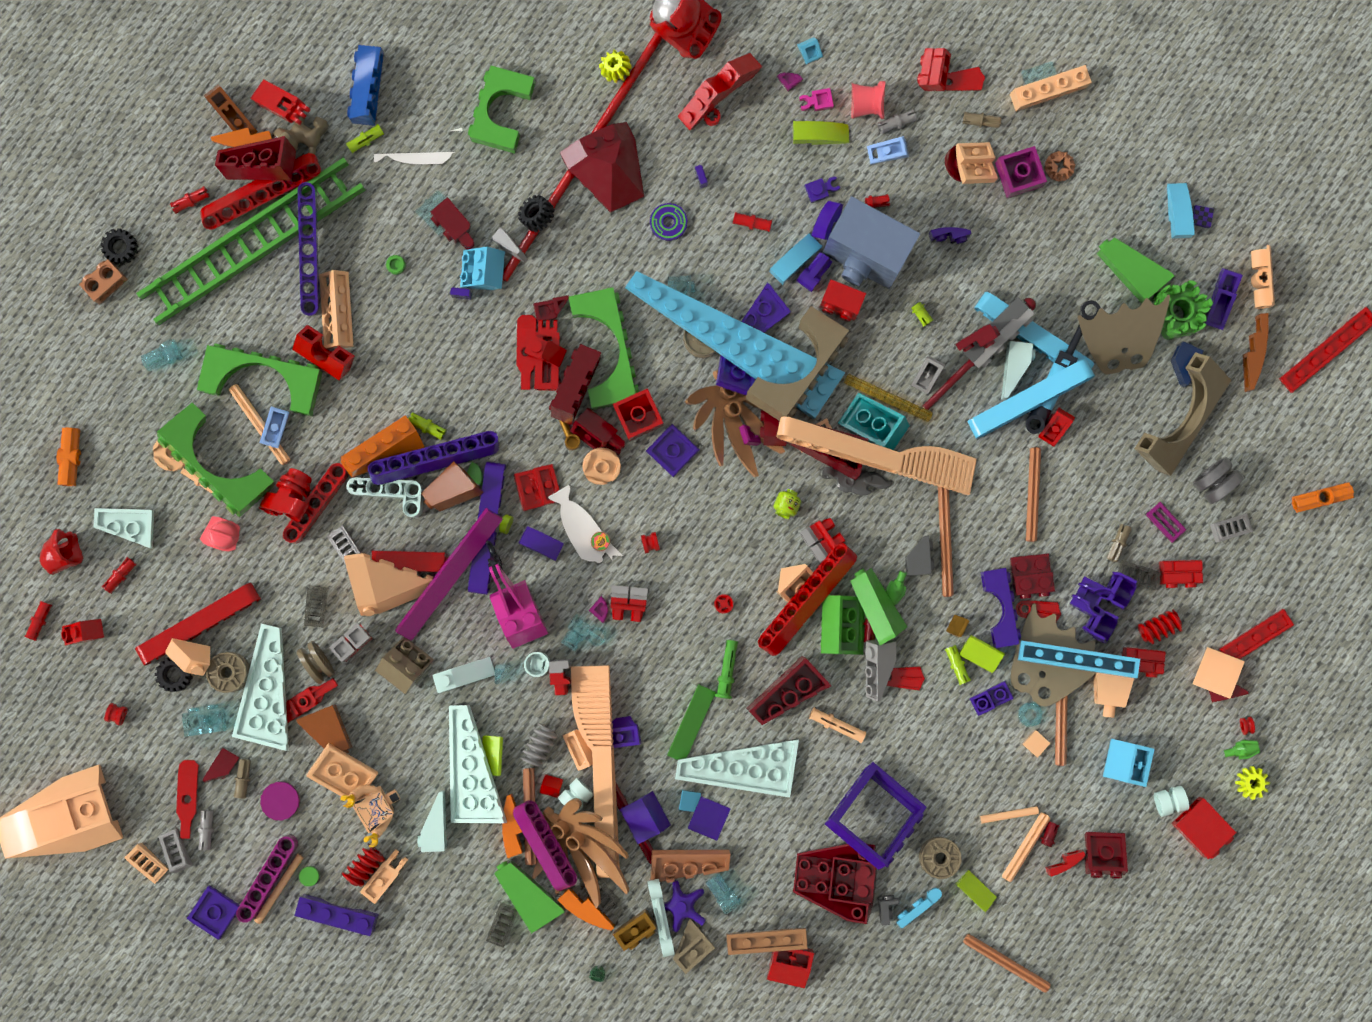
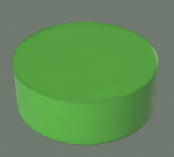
[386,255,406,275]
[299,866,320,886]

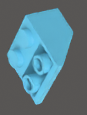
[460,246,505,290]
[1103,739,1154,787]

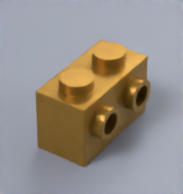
[613,909,657,951]

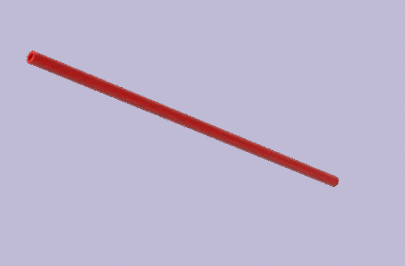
[503,33,663,282]

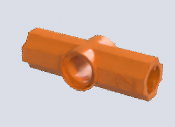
[56,427,81,486]
[1292,482,1354,513]

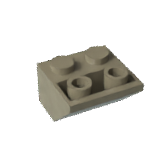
[375,637,434,694]

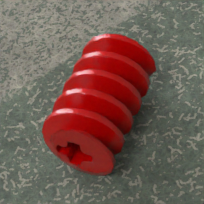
[1137,609,1182,645]
[342,843,385,887]

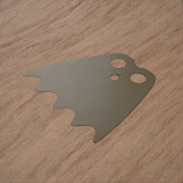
[1078,295,1170,375]
[1011,603,1097,707]

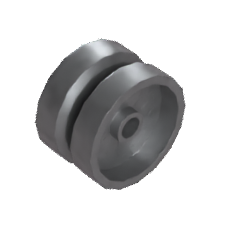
[1193,457,1244,504]

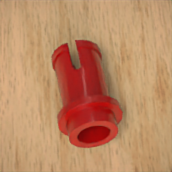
[865,194,890,208]

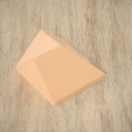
[777,564,813,603]

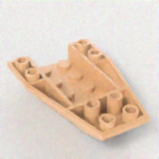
[0,764,123,859]

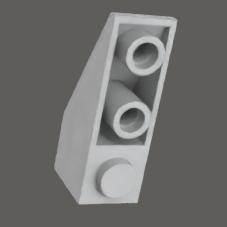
[865,639,896,701]

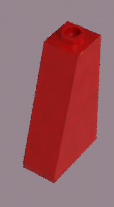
[372,551,449,572]

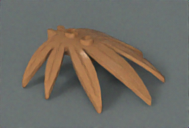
[685,370,785,477]
[532,798,629,908]

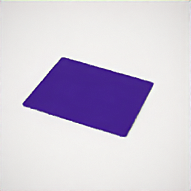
[688,797,731,841]

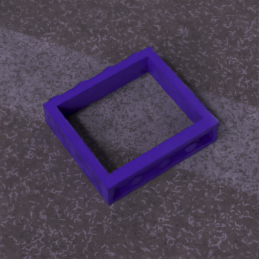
[824,762,927,870]

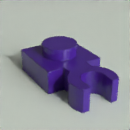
[804,176,840,203]

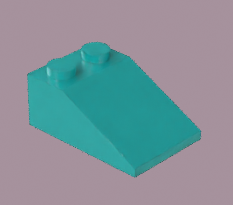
[838,392,910,450]

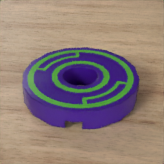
[650,203,688,241]

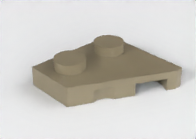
[673,919,715,974]

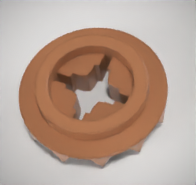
[1045,151,1076,181]

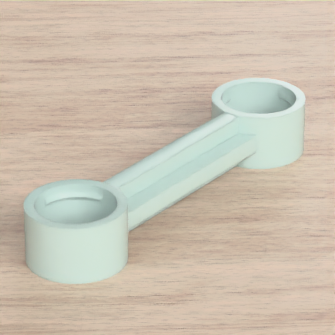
[647,879,675,957]

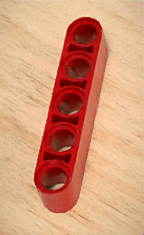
[283,463,349,544]

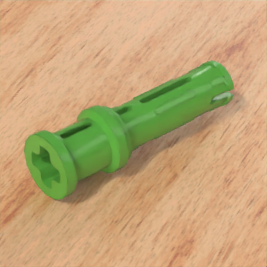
[715,640,738,699]

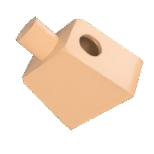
[1093,673,1134,718]

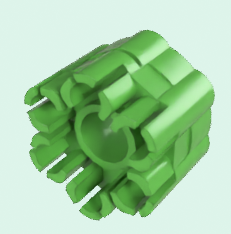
[1153,280,1213,340]

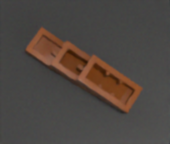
[1243,313,1268,392]

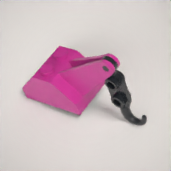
[486,540,548,649]

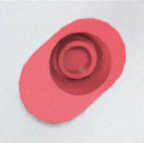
[200,516,240,552]

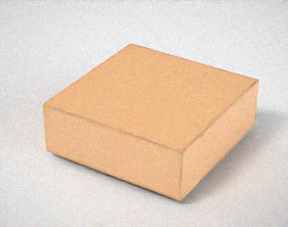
[1022,730,1050,758]

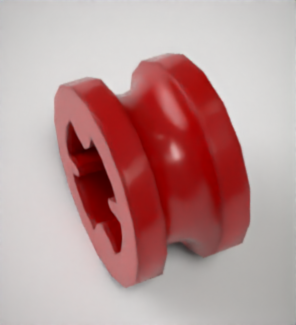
[704,108,721,126]
[1240,717,1255,735]

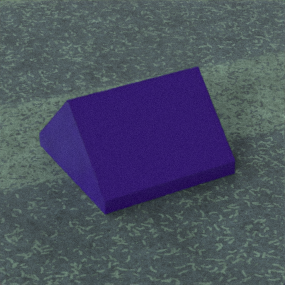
[619,791,671,844]

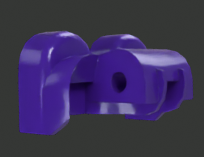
[1070,572,1137,644]

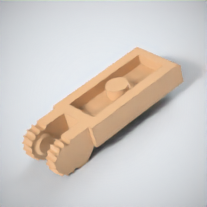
[360,850,409,904]

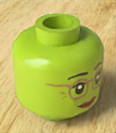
[773,489,801,519]

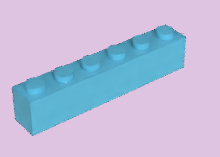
[1018,641,1140,678]

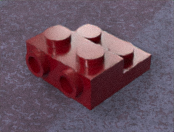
[954,324,1001,352]
[1010,553,1055,599]
[1084,832,1128,879]

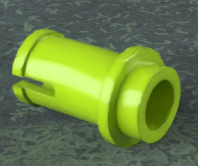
[911,302,933,327]

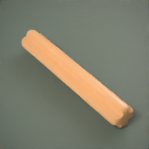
[1002,813,1050,882]

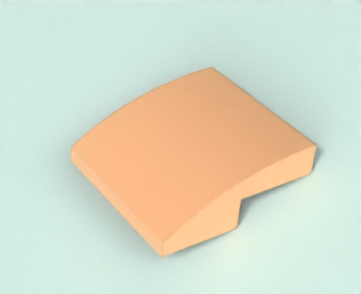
[956,142,998,184]
[1193,647,1245,699]

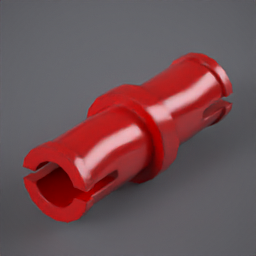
[170,186,210,214]
[733,212,772,232]
[101,557,137,594]
[24,601,52,641]

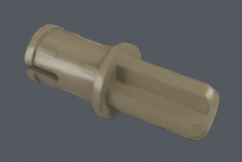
[963,112,1001,128]
[1107,524,1132,562]
[233,759,251,799]

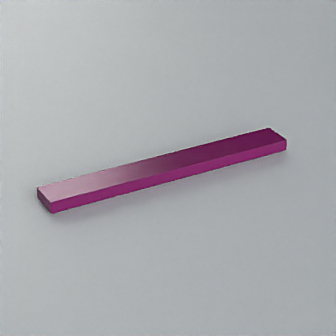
[395,508,503,641]

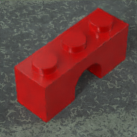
[292,324,355,381]

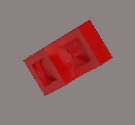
[1045,849,1085,877]

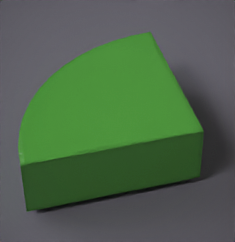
[467,462,483,486]

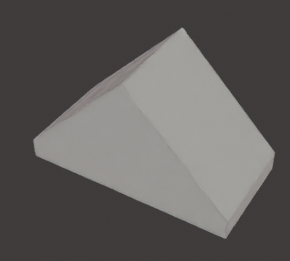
[911,356,945,394]

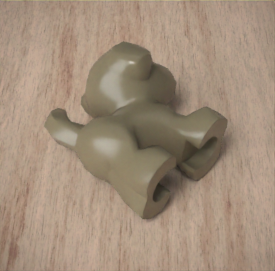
[273,112,329,154]

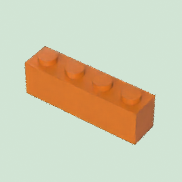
[341,415,425,478]

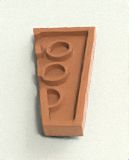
[650,850,730,883]

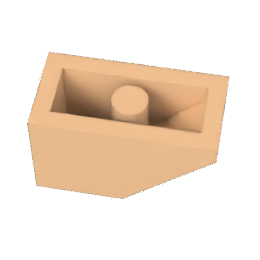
[166,638,210,676]

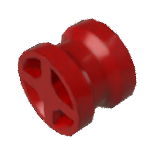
[641,532,660,554]
[714,594,733,614]
[104,703,127,726]

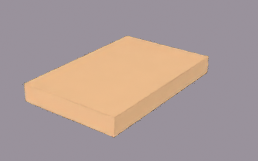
[306,743,378,800]

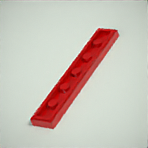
[1279,307,1372,393]

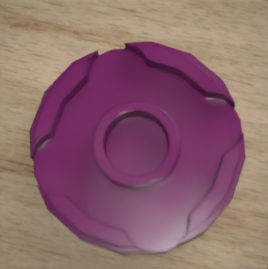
[260,781,300,821]

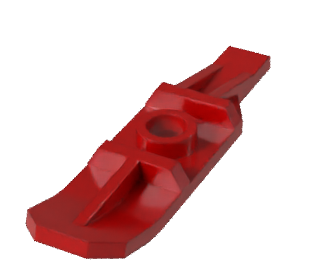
[516,315,537,390]
[286,677,338,723]
[176,760,199,839]

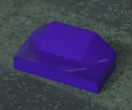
[612,716,642,748]

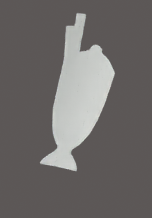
[374,128,463,164]
[548,485,623,563]

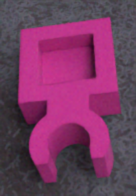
[799,88,834,111]

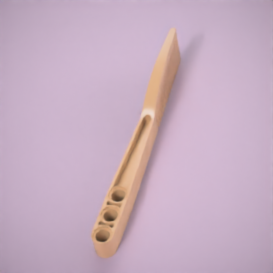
[776,416,977,495]
[571,665,620,878]

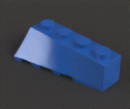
[347,45,384,126]

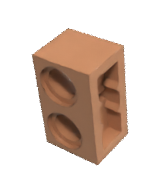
[79,259,128,305]

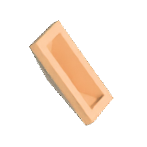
[563,729,593,771]

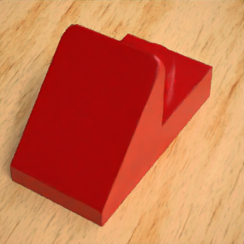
[524,335,567,368]
[1038,407,1075,447]

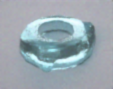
[1018,702,1043,727]

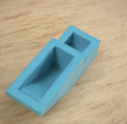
[1167,183,1195,239]
[769,234,823,285]

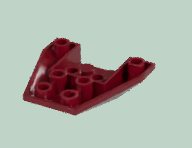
[793,843,877,924]

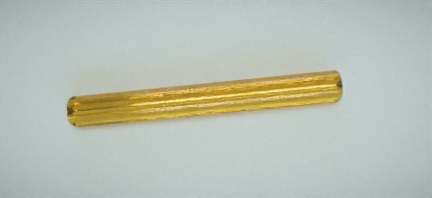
[844,374,933,422]

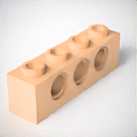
[1010,65,1092,111]

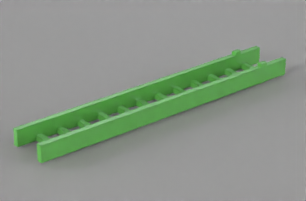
[136,157,366,325]

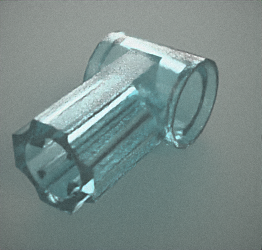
[141,339,183,371]
[705,873,742,915]

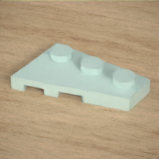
[94,508,154,549]

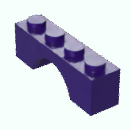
[980,568,1021,648]
[294,894,379,936]

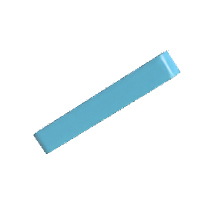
[974,292,1094,369]
[967,359,1095,439]

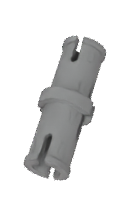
[877,109,917,134]
[198,810,214,850]

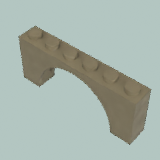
[746,306,849,421]
[1134,352,1231,476]

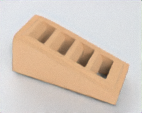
[125,842,169,884]

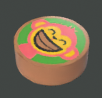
[591,532,610,551]

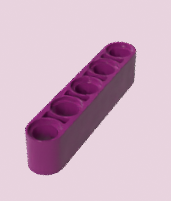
[513,800,577,891]
[236,835,298,923]

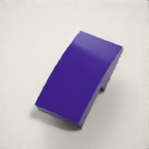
[812,201,843,240]
[929,227,972,244]
[519,526,564,561]
[970,681,1014,716]

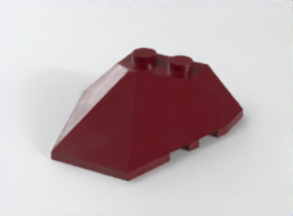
[560,122,644,213]

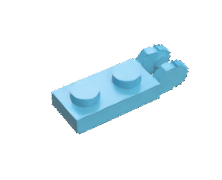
[896,888,942,928]

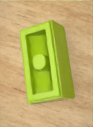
[960,635,1005,673]
[482,735,503,776]
[955,870,997,912]

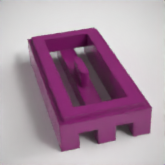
[1145,502,1186,543]

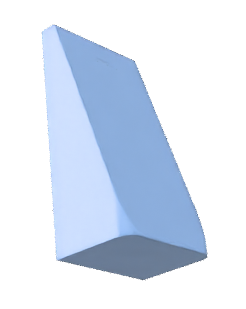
[867,136,909,164]
[259,406,290,448]

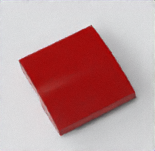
[513,464,559,512]

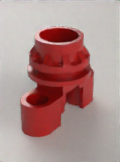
[259,468,312,522]

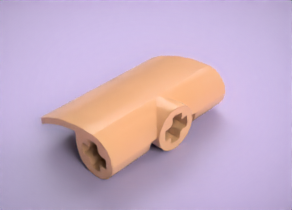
[1251,245,1275,309]

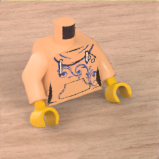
[341,785,400,847]

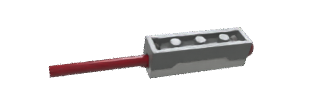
[923,297,1036,411]

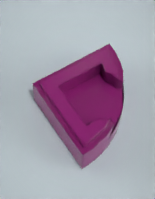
[777,72,803,91]
[739,424,761,446]
[589,596,608,623]

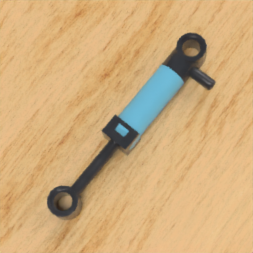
[1025,300,1101,434]

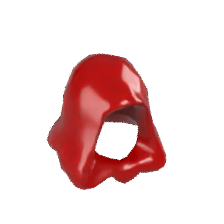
[40,529,84,575]

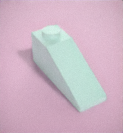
[1001,341,1035,400]
[432,657,496,693]
[417,791,447,852]

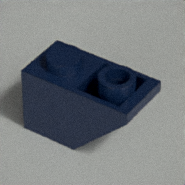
[1171,341,1204,387]

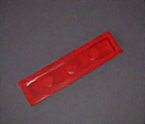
[1218,609,1294,659]

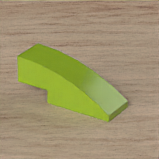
[792,121,849,145]

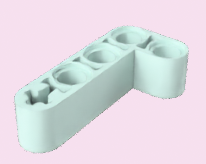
[346,477,424,518]

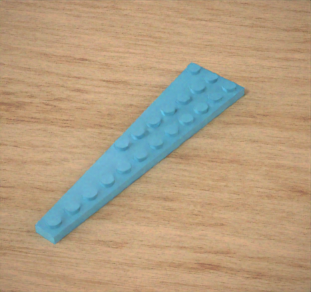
[625,271,845,420]

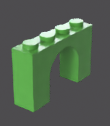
[468,66,536,154]

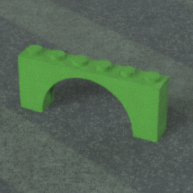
[569,287,639,410]
[197,344,323,416]
[157,403,274,518]

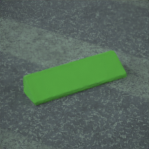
[667,684,716,760]

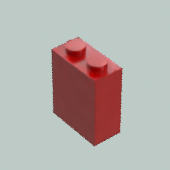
[1171,797,1237,860]

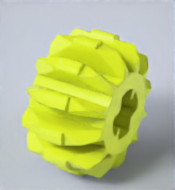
[599,50,632,83]
[1235,766,1270,800]

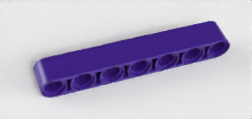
[298,182,319,316]
[368,431,499,485]
[468,462,506,595]

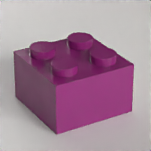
[995,146,1047,198]

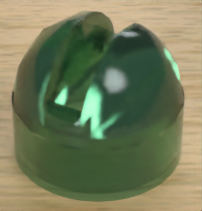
[589,966,605,982]

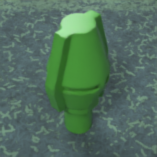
[886,571,907,605]
[1224,740,1260,759]

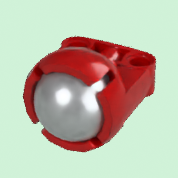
[650,0,722,59]

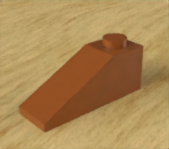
[204,84,258,135]

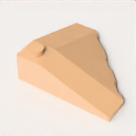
[344,553,434,616]

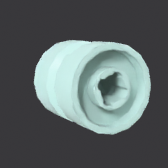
[524,652,550,677]
[558,778,594,813]
[1154,785,1189,817]

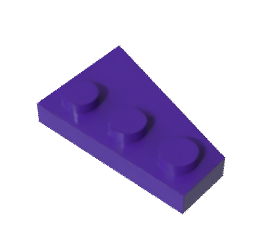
[741,282,791,333]

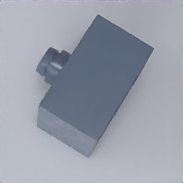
[823,196,920,289]

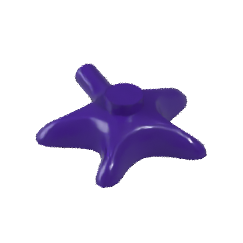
[664,880,706,932]

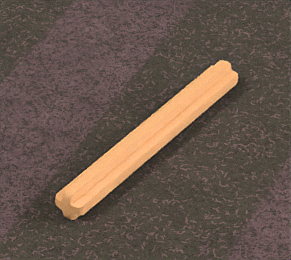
[229,384,290,465]

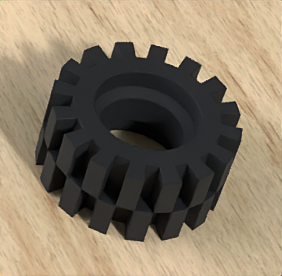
[518,195,555,232]
[100,228,139,265]
[155,658,193,692]

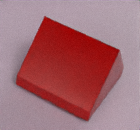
[540,774,564,798]

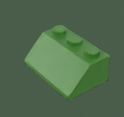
[821,595,865,655]

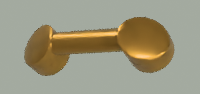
[559,420,580,451]

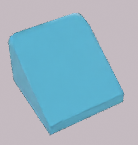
[797,37,823,64]
[679,790,701,812]

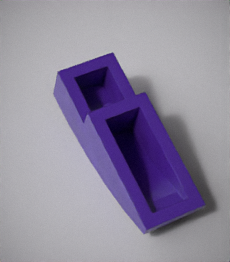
[1204,268,1243,330]

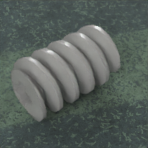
[520,723,558,767]

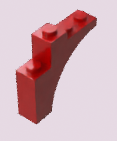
[677,53,762,130]

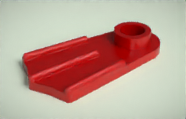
[945,67,985,91]
[1016,600,1061,623]
[886,666,925,690]

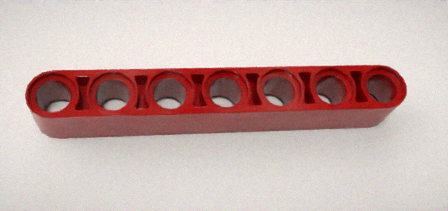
[200,153,321,230]
[758,543,857,656]
[135,582,261,666]

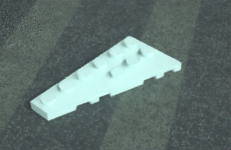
[232,624,289,751]
[449,705,507,823]
[675,739,799,797]

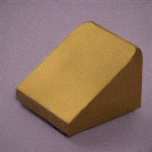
[946,615,969,638]

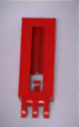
[250,79,311,125]
[534,320,560,391]

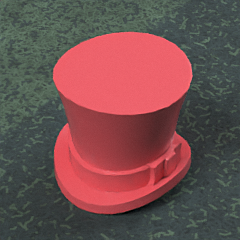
[851,81,885,119]

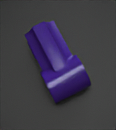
[796,252,832,292]

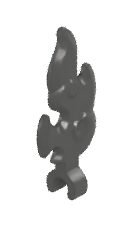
[822,467,892,495]

